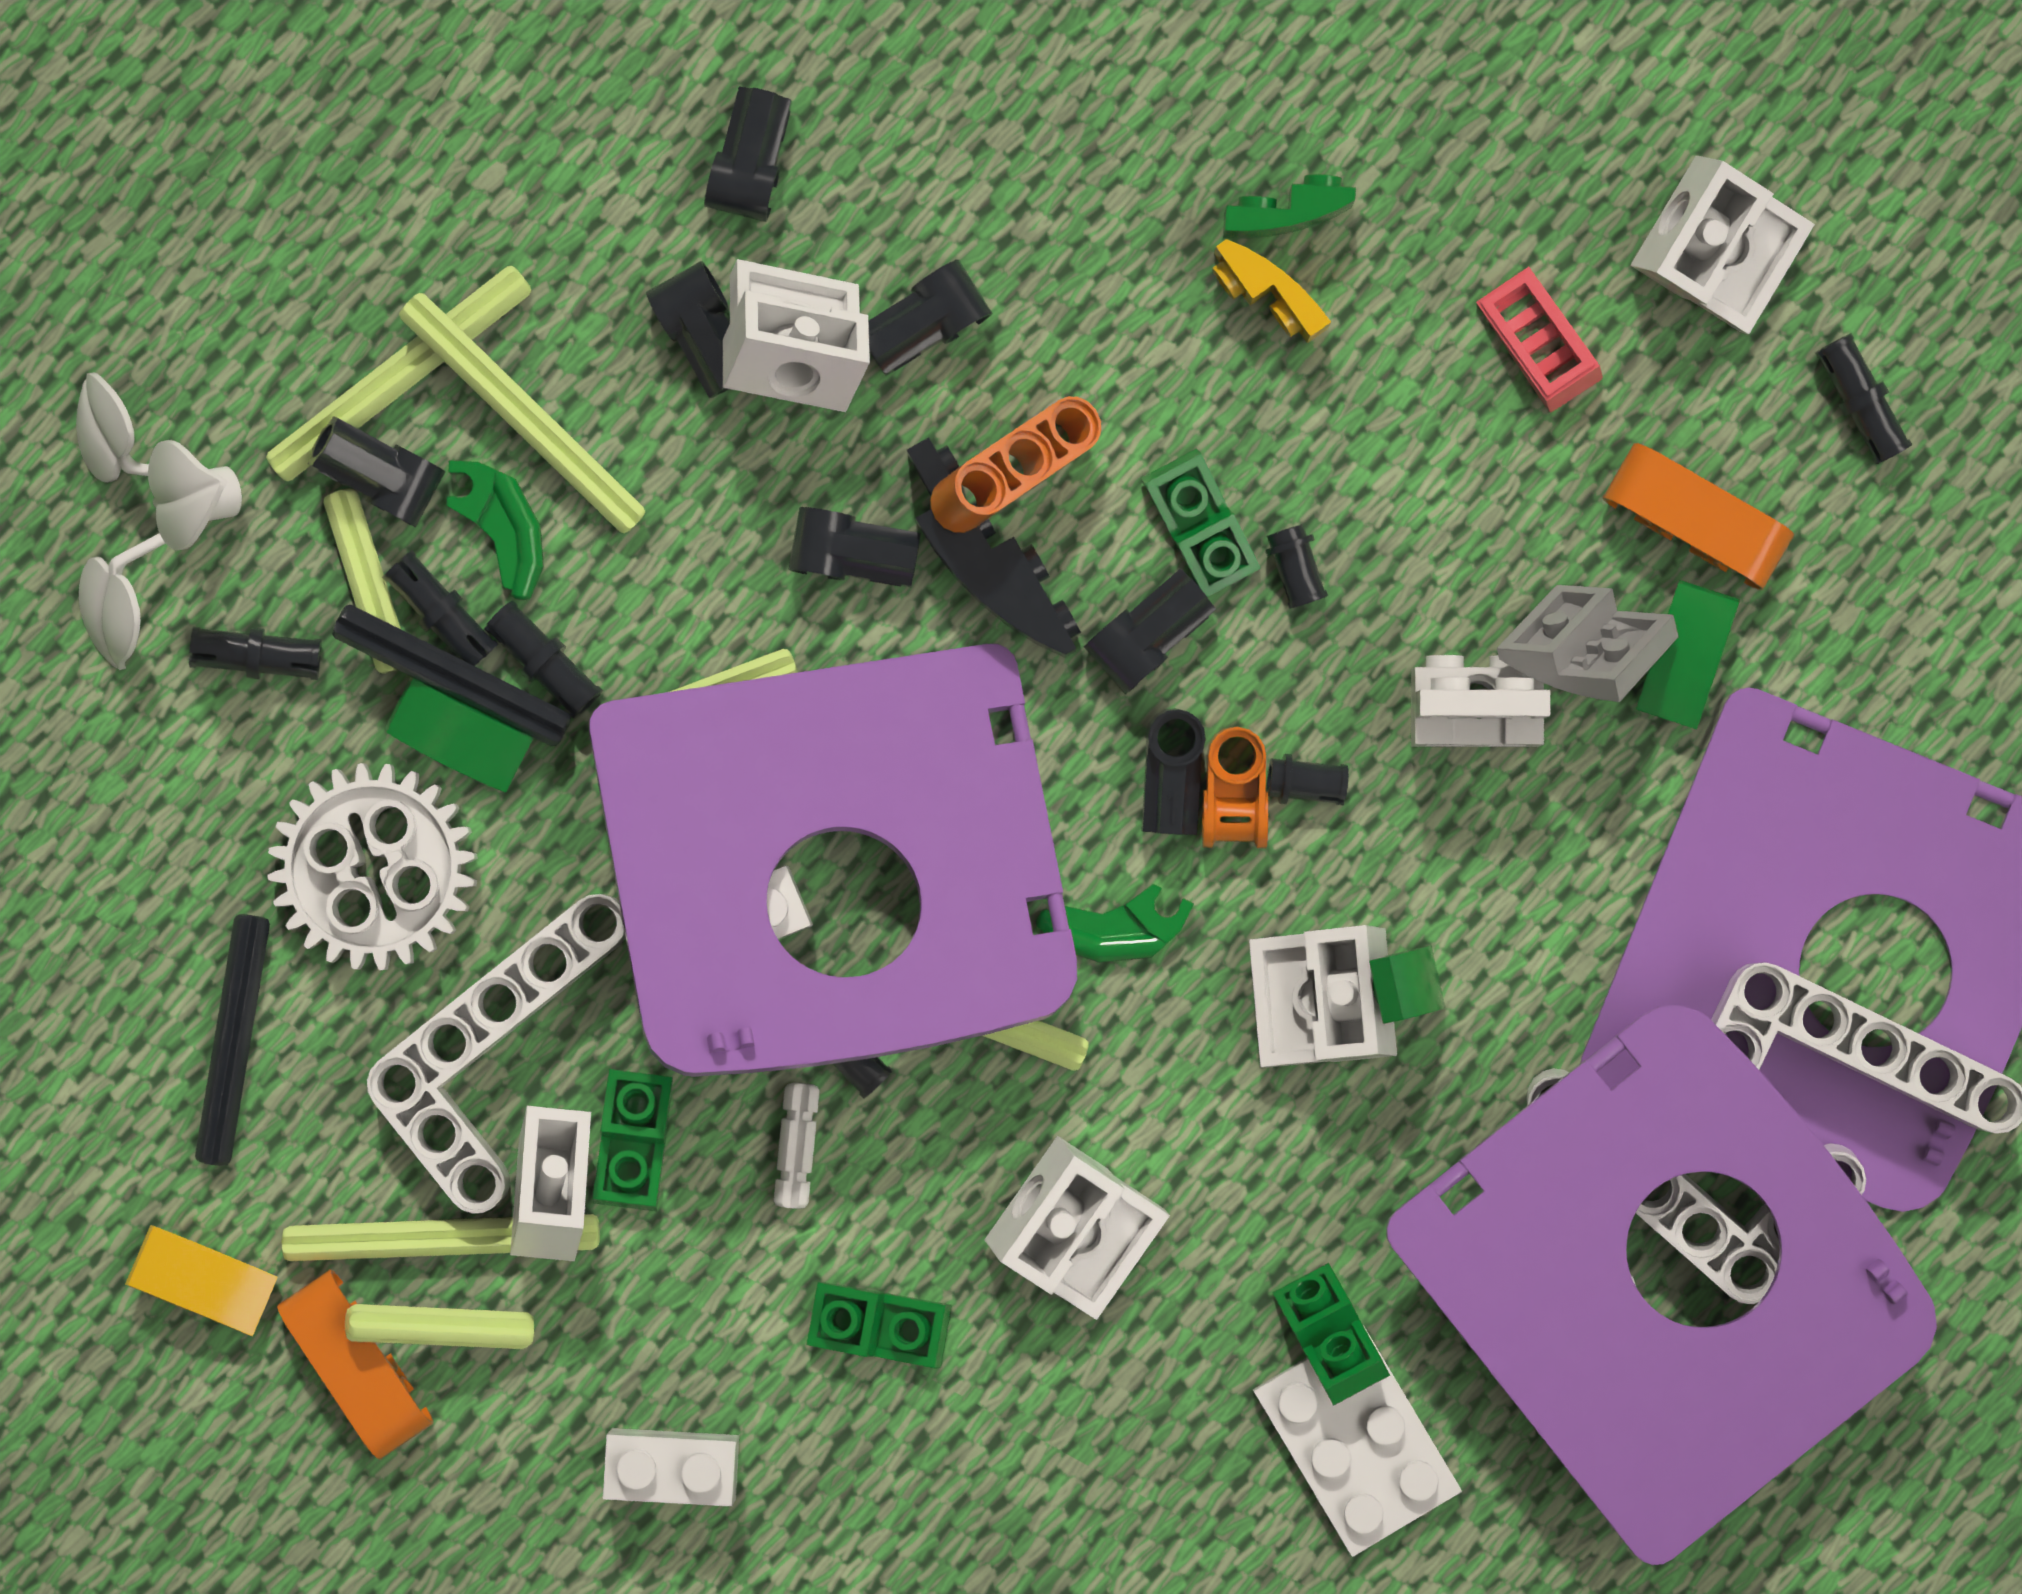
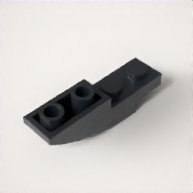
[907,437,1081,658]

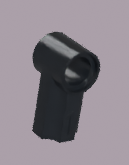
[704,86,792,222]
[868,259,993,376]
[646,261,730,398]
[308,416,446,528]
[788,507,921,588]
[1084,568,1216,695]
[1141,708,1206,835]

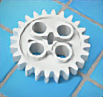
[268,763,478,970]

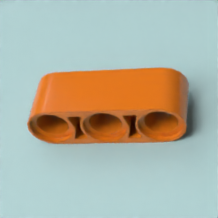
[930,396,1101,533]
[1602,443,1794,590]
[277,1269,433,1459]

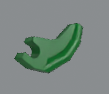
[446,460,544,600]
[1036,884,1194,963]

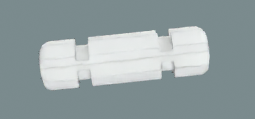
[774,1083,820,1209]

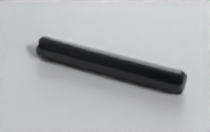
[332,605,571,746]
[195,914,270,1166]

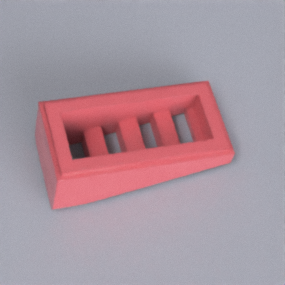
[1476,267,1603,413]

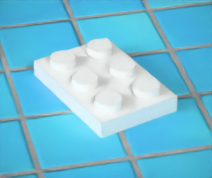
[1253,1325,1462,1557]

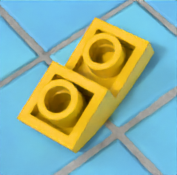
[1212,239,1331,343]
[125,1225,278,1336]

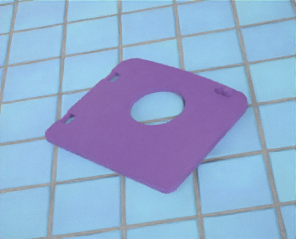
[589,644,1077,1077]
[1580,688,2022,1212]
[1386,1005,1937,1565]

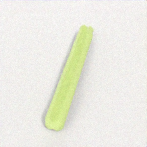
[266,266,531,481]
[399,293,645,533]
[282,1214,600,1261]

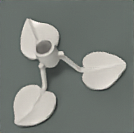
[76,372,242,670]

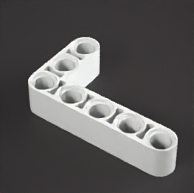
[367,894,626,1213]
[1711,963,2022,1133]
[1527,1068,1866,1304]

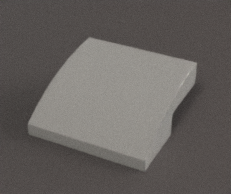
[1497,585,1678,702]

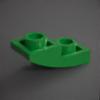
[1223,174,1356,239]
[1141,448,1261,597]
[1636,580,1740,730]
[385,677,533,793]
[1369,945,1445,1024]
[592,1069,673,1212]
[1272,1263,1390,1406]
[806,1282,952,1369]

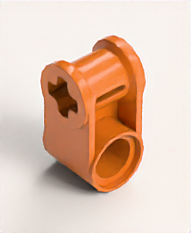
[1202,727,1268,849]

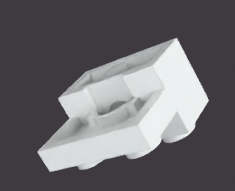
[1631,156,1815,334]
[723,259,870,412]
[1411,655,1550,747]
[1249,925,1397,1068]
[985,1136,1170,1320]

